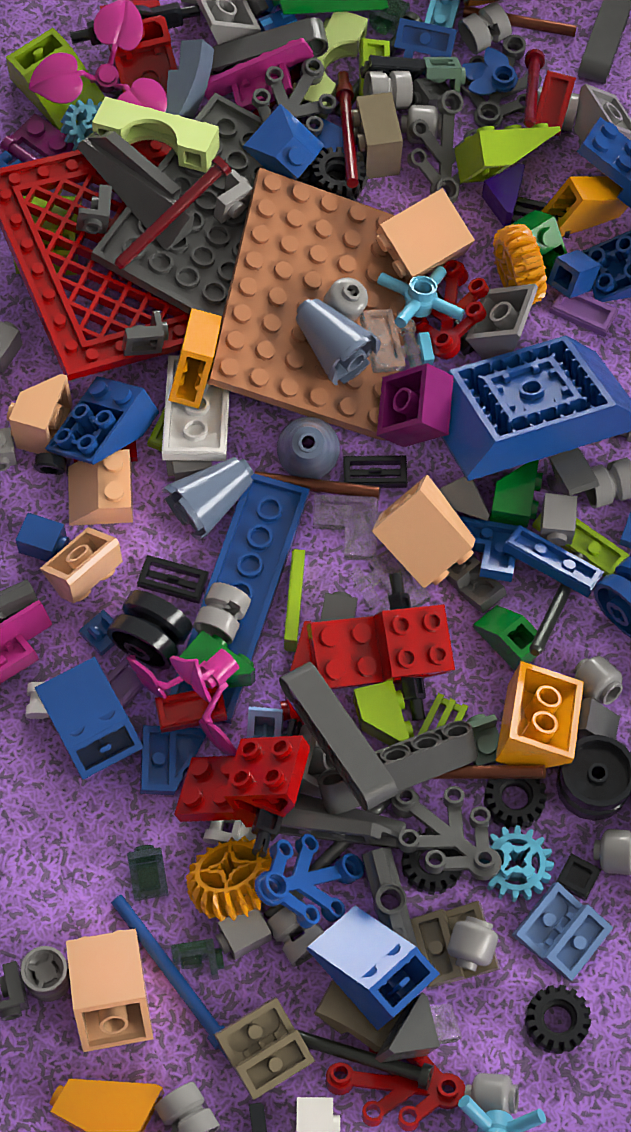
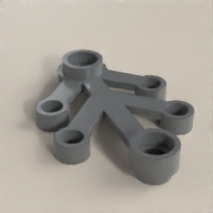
[460,35,542,129]
[252,58,336,137]
[407,90,477,204]
[391,786,502,881]

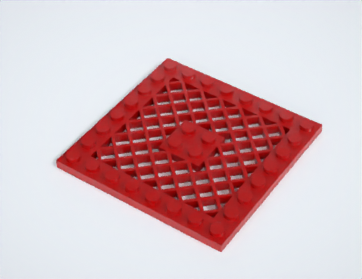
[0,140,190,381]

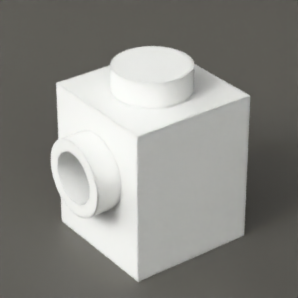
[296,1097,340,1132]

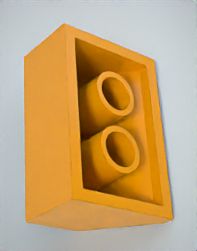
[495,661,584,768]

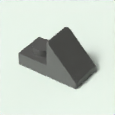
[546,448,600,496]

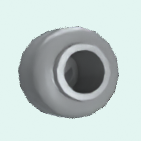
[401,105,442,144]
[323,277,368,321]
[574,656,623,705]
[593,829,631,876]
[447,916,498,972]
[464,1073,519,1115]

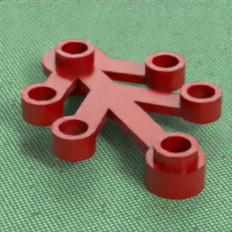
[408,260,489,360]
[325,1048,465,1131]

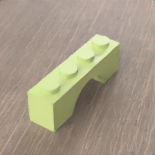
[289,11,368,120]
[92,97,220,173]

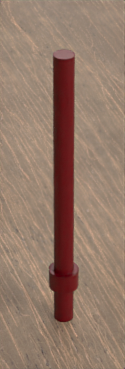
[336,71,359,188]

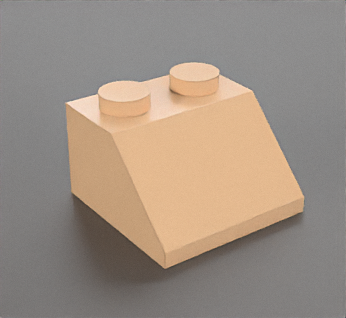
[7,374,73,454]
[68,449,133,526]
[39,527,123,604]

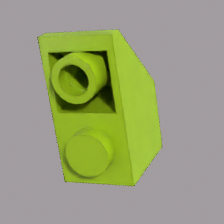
[353,680,414,746]

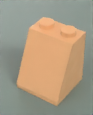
[376,188,475,284]
[372,475,476,588]
[66,928,154,1052]

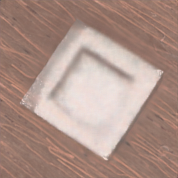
[430,1003,462,1044]

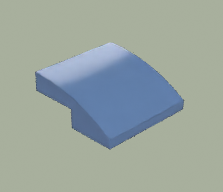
[512,882,613,981]

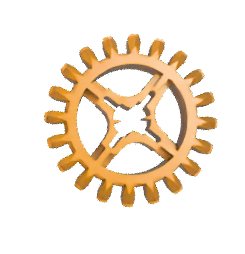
[493,224,547,305]
[186,836,273,922]

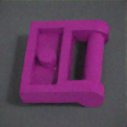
[0,113,74,162]

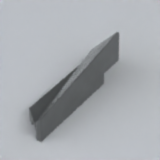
[78,131,195,250]
[279,792,406,849]

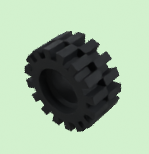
[309,147,366,200]
[483,779,547,830]
[401,828,463,895]
[524,985,591,1054]

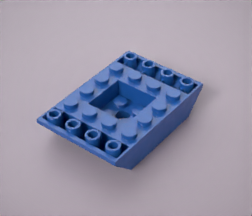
[441,335,631,481]

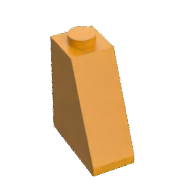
[541,176,628,237]
[168,308,222,409]
[49,1079,164,1132]

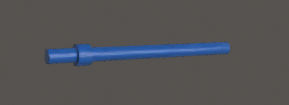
[111,895,230,1063]

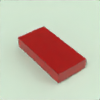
[536,70,576,137]
[155,686,227,733]

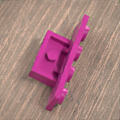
[204,38,314,111]
[0,600,52,684]

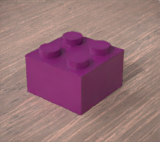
[376,363,454,447]

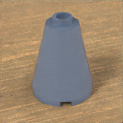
[296,299,381,385]
[277,417,340,479]
[162,457,254,541]

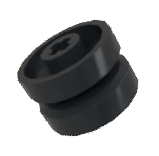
[107,590,193,670]
[556,735,631,821]

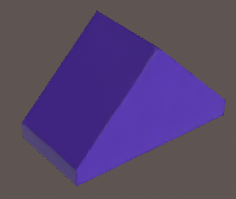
[481,163,525,227]

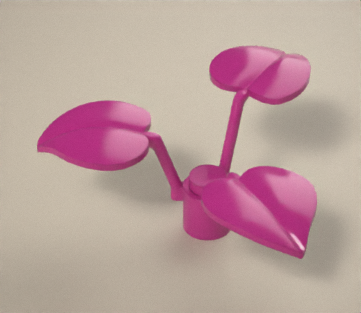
[29,0,167,112]
[126,648,239,756]

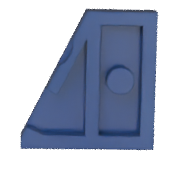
[140,725,206,796]

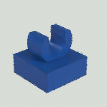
[79,609,115,656]

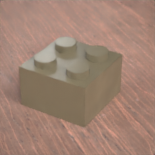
[351,92,403,179]

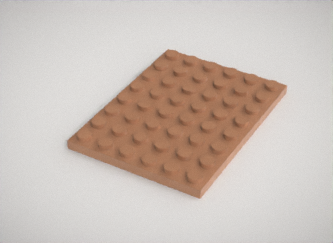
[207,168,409,440]

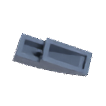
[165,39,214,119]

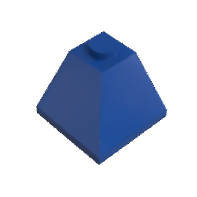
[243,104,324,181]

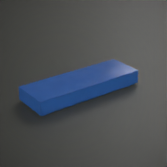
[502,525,604,598]

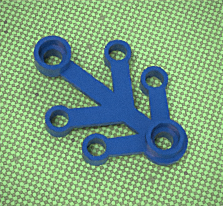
[255,834,364,929]

